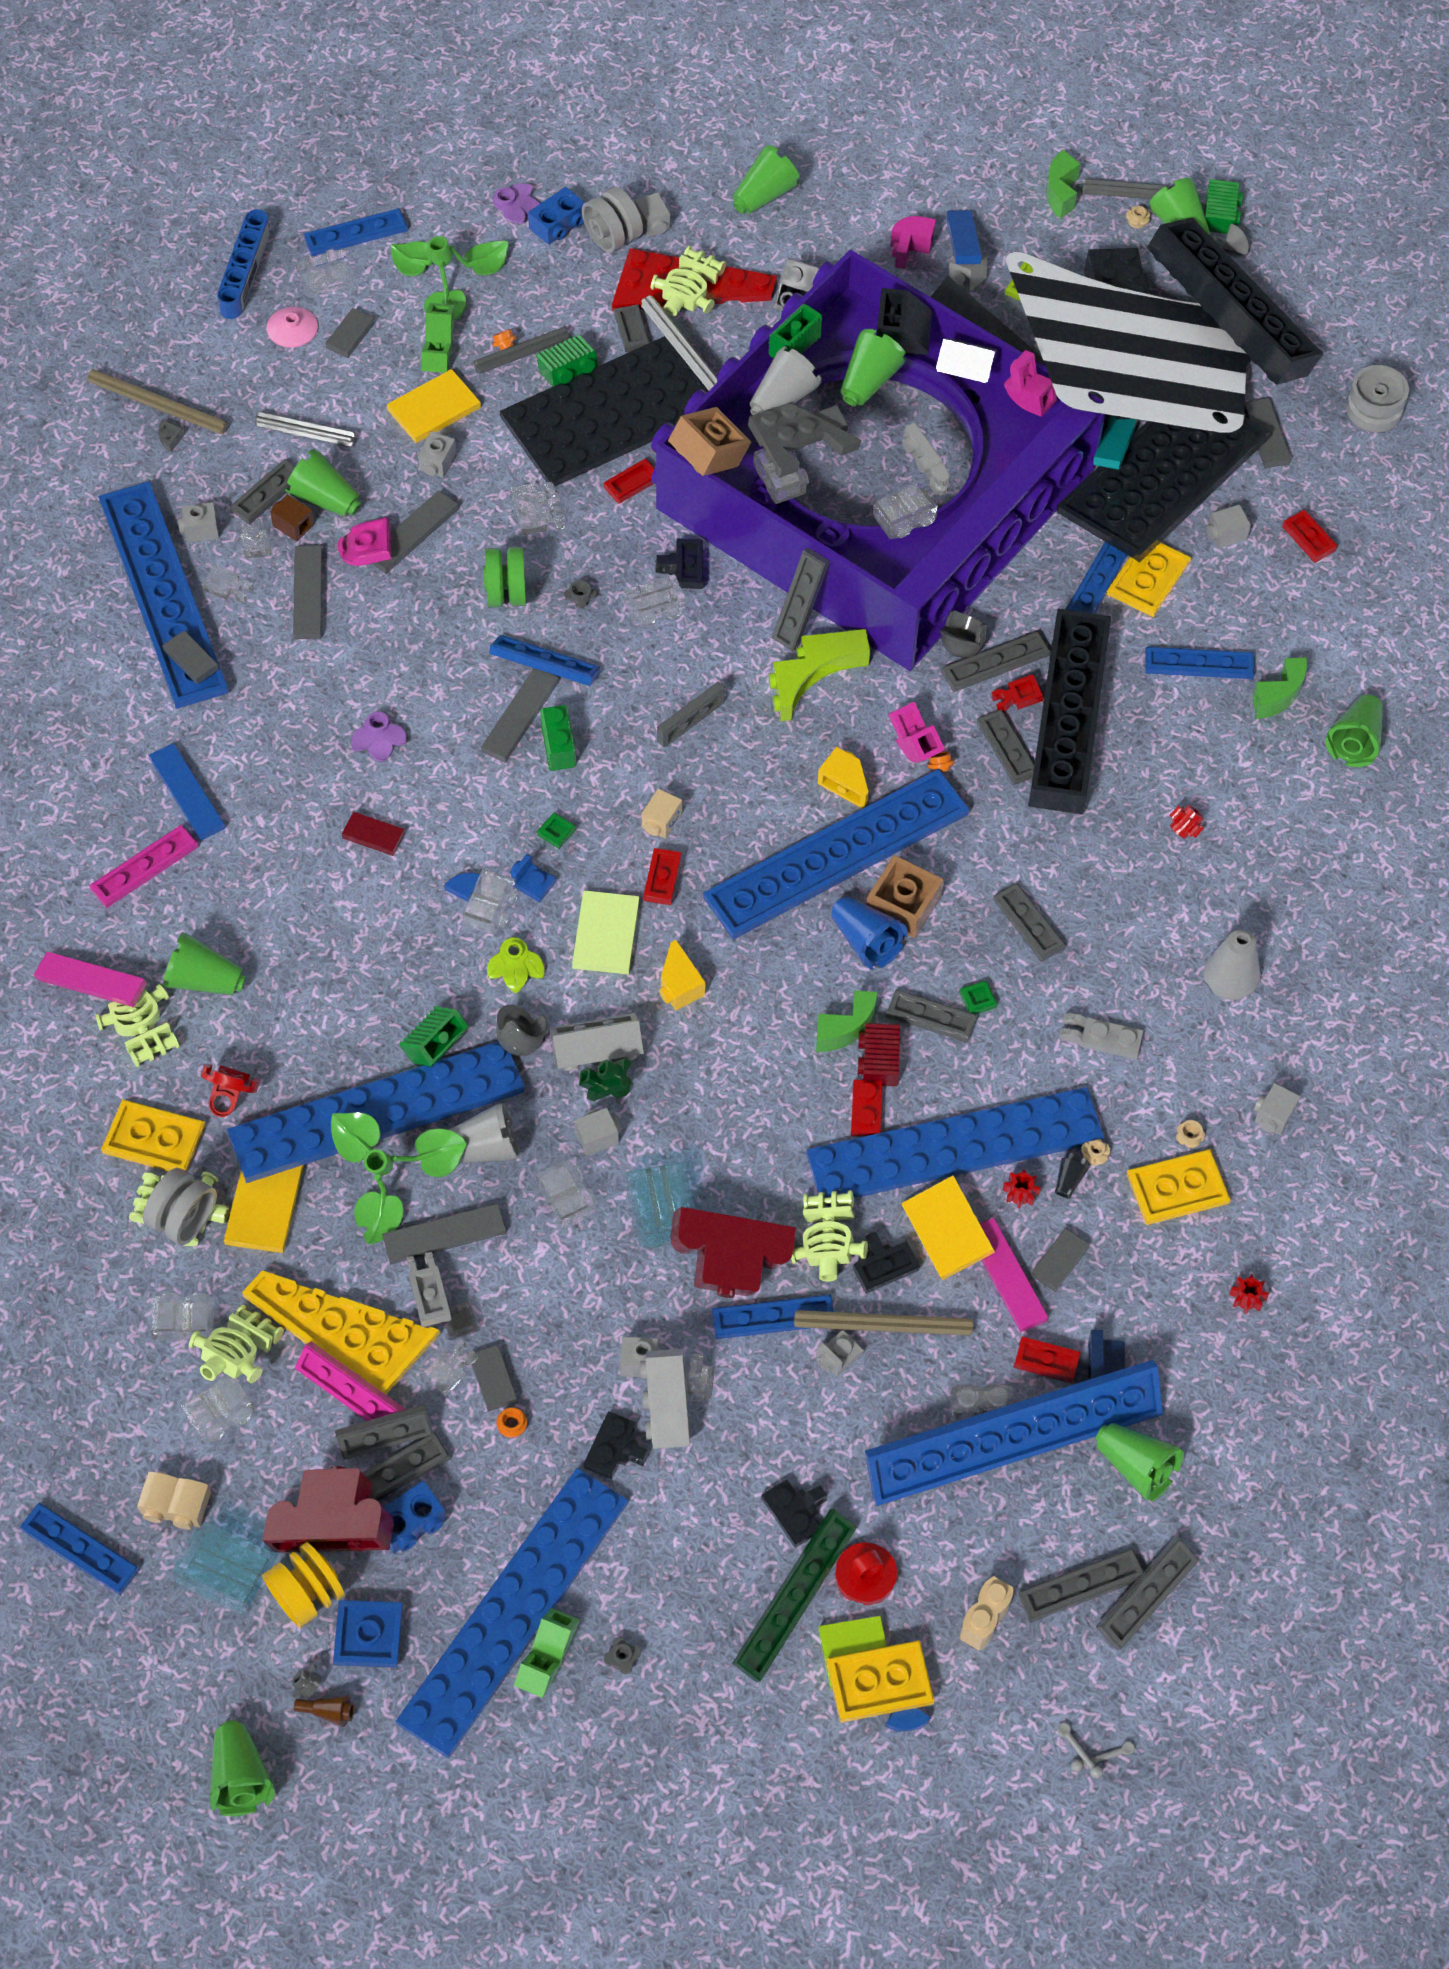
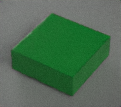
[537,812,576,849]
[959,980,997,1015]

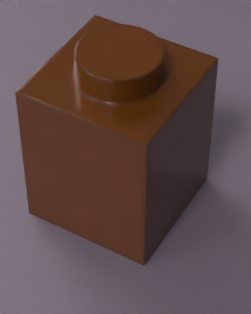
[270,494,314,542]

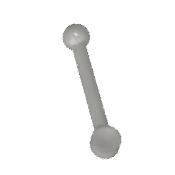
[1058,1723,1103,1779]
[1071,1742,1135,1772]

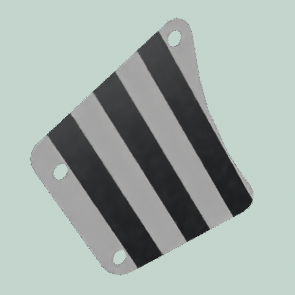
[1006,252,1247,432]

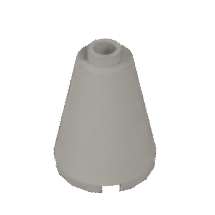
[750,346,821,415]
[1204,930,1261,1000]
[450,1103,520,1163]

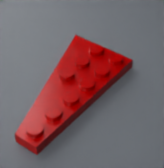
[612,248,777,311]

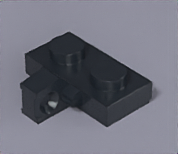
[655,538,703,589]
[853,1231,920,1294]
[583,1411,648,1479]
[761,1479,827,1548]

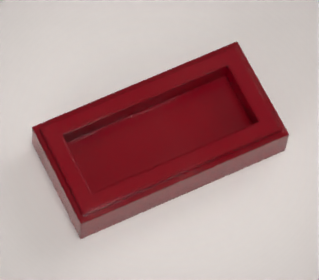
[342,811,405,856]

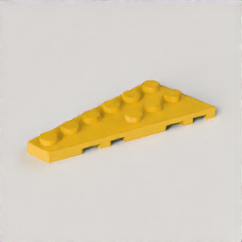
[242,1270,440,1395]

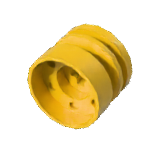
[262,1542,345,1628]

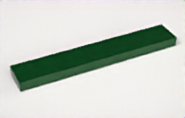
[732,1509,857,1682]

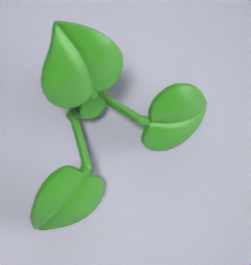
[391,236,509,321]
[331,1112,467,1244]

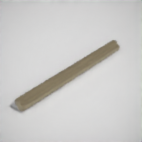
[87,369,228,435]
[794,1310,974,1336]

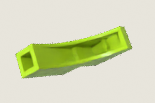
[768,629,870,721]

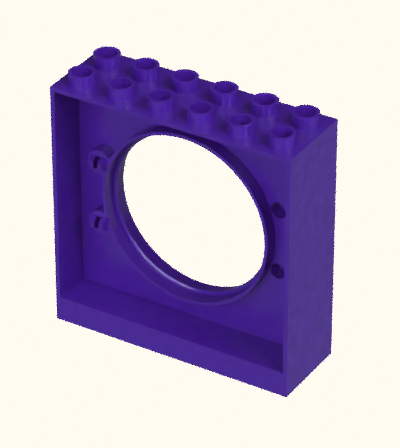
[651,249,1105,672]

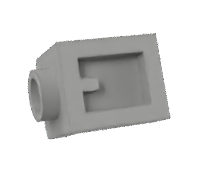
[816,1330,864,1377]

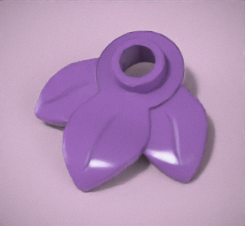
[493,183,540,224]
[351,711,406,762]

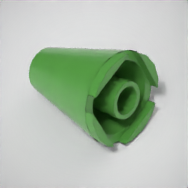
[732,145,800,214]
[1149,178,1211,236]
[841,329,906,406]
[285,448,361,517]
[1325,695,1383,768]
[162,932,246,996]
[1096,1423,1184,1501]
[209,1720,275,1816]

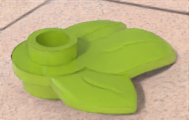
[487,937,545,993]

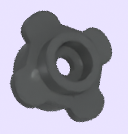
[564,580,596,608]
[604,1637,641,1674]
[292,1663,321,1699]

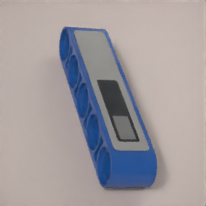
[217,209,270,319]

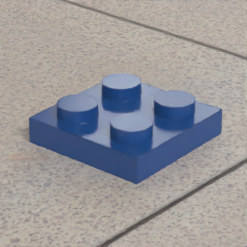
[333,1600,403,1668]

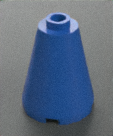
[831,897,908,970]

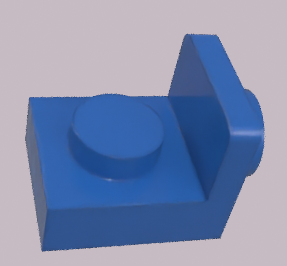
[510,854,556,903]

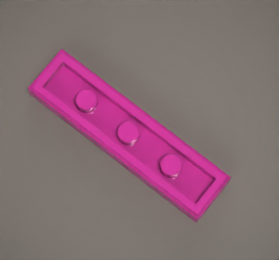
[89,824,199,908]
[34,952,147,1007]
[979,1218,1048,1333]
[295,1341,406,1421]

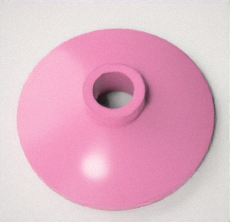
[267,307,318,347]

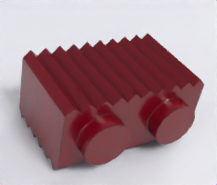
[857,1022,900,1087]

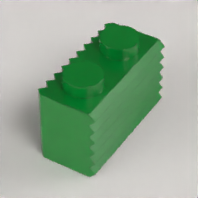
[1204,179,1243,234]
[768,304,822,358]
[536,334,598,387]
[540,705,576,771]
[400,1006,469,1067]

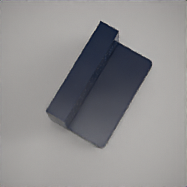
[1088,1330,1125,1380]

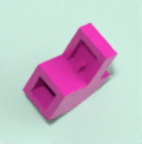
[890,216,936,269]
[1004,350,1057,417]
[888,701,945,763]

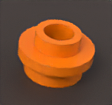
[492,329,517,350]
[927,751,955,772]
[496,1408,527,1438]

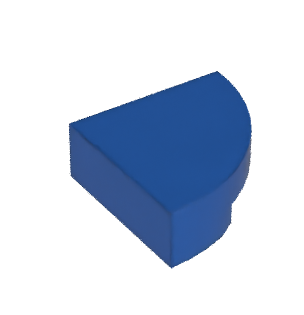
[444,873,483,902]
[885,1708,931,1732]

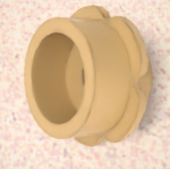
[1126,206,1151,228]
[1176,1120,1205,1148]
[1081,1139,1110,1166]

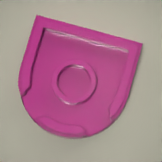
[337,517,392,566]

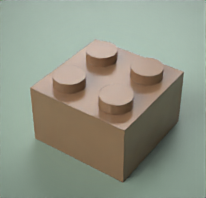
[668,407,751,476]
[866,855,944,939]

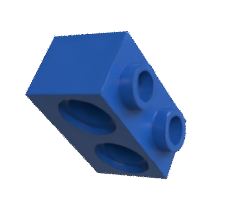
[528,186,585,245]
[384,1481,446,1554]

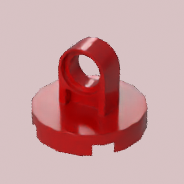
[201,1063,260,1117]
[835,1542,897,1606]

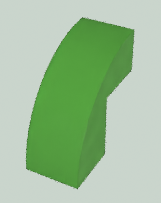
[1046,150,1080,219]
[421,303,455,373]
[1252,657,1307,719]
[816,990,877,1052]
[514,1608,580,1698]

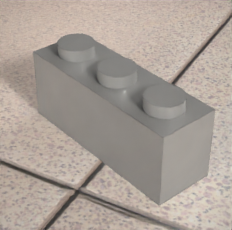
[550,1013,644,1071]
[640,1348,691,1449]

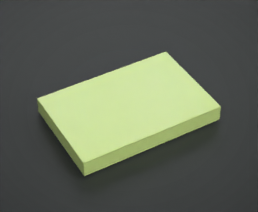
[572,890,639,975]

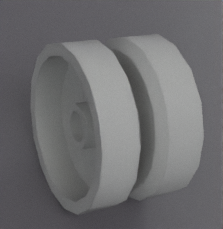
[582,186,643,253]
[1346,365,1409,432]
[142,1167,217,1246]

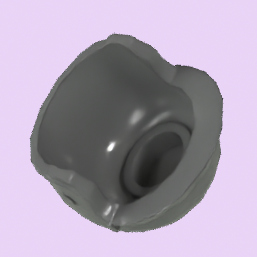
[939,610,987,658]
[496,1005,548,1056]

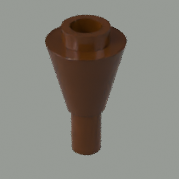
[294,1695,355,1727]

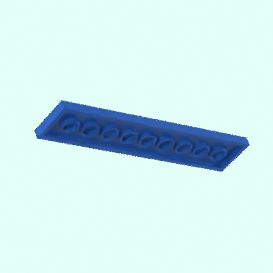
[98,481,228,709]
[703,769,969,940]
[227,1042,525,1184]
[806,1087,1104,1205]
[865,1360,1163,1506]
[396,1468,628,1759]

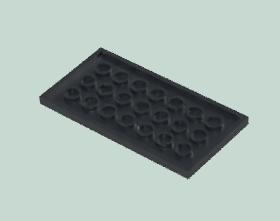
[500,336,709,488]
[1057,412,1270,562]

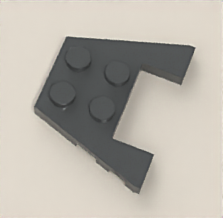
[748,402,861,478]

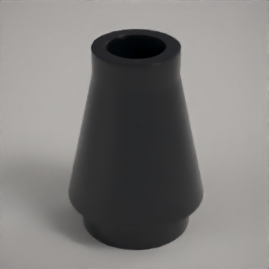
[1054,1153,1088,1199]

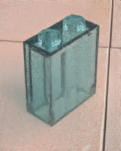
[626,1162,694,1248]
[173,1521,274,1616]

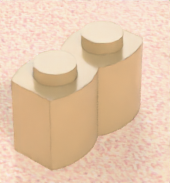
[137,1472,211,1530]
[960,1576,1013,1651]

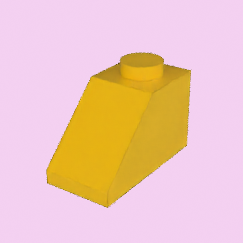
[817,746,869,809]
[659,940,705,1011]

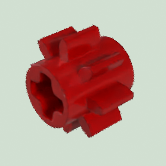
[1170,804,1204,839]
[1003,1170,1040,1209]
[1229,1274,1269,1314]

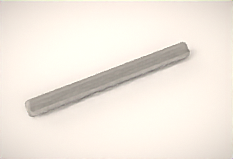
[641,295,717,390]

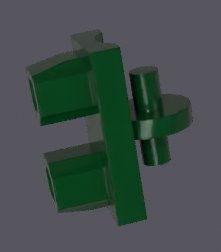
[579,1058,631,1101]

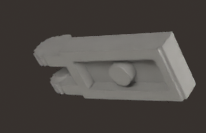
[902,423,950,496]
[1059,1013,1143,1060]
[407,1251,451,1327]

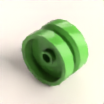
[483,547,526,608]

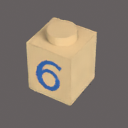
[642,789,682,839]

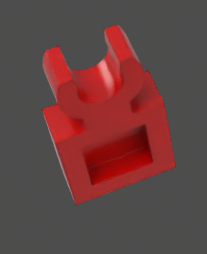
[991,674,1043,712]

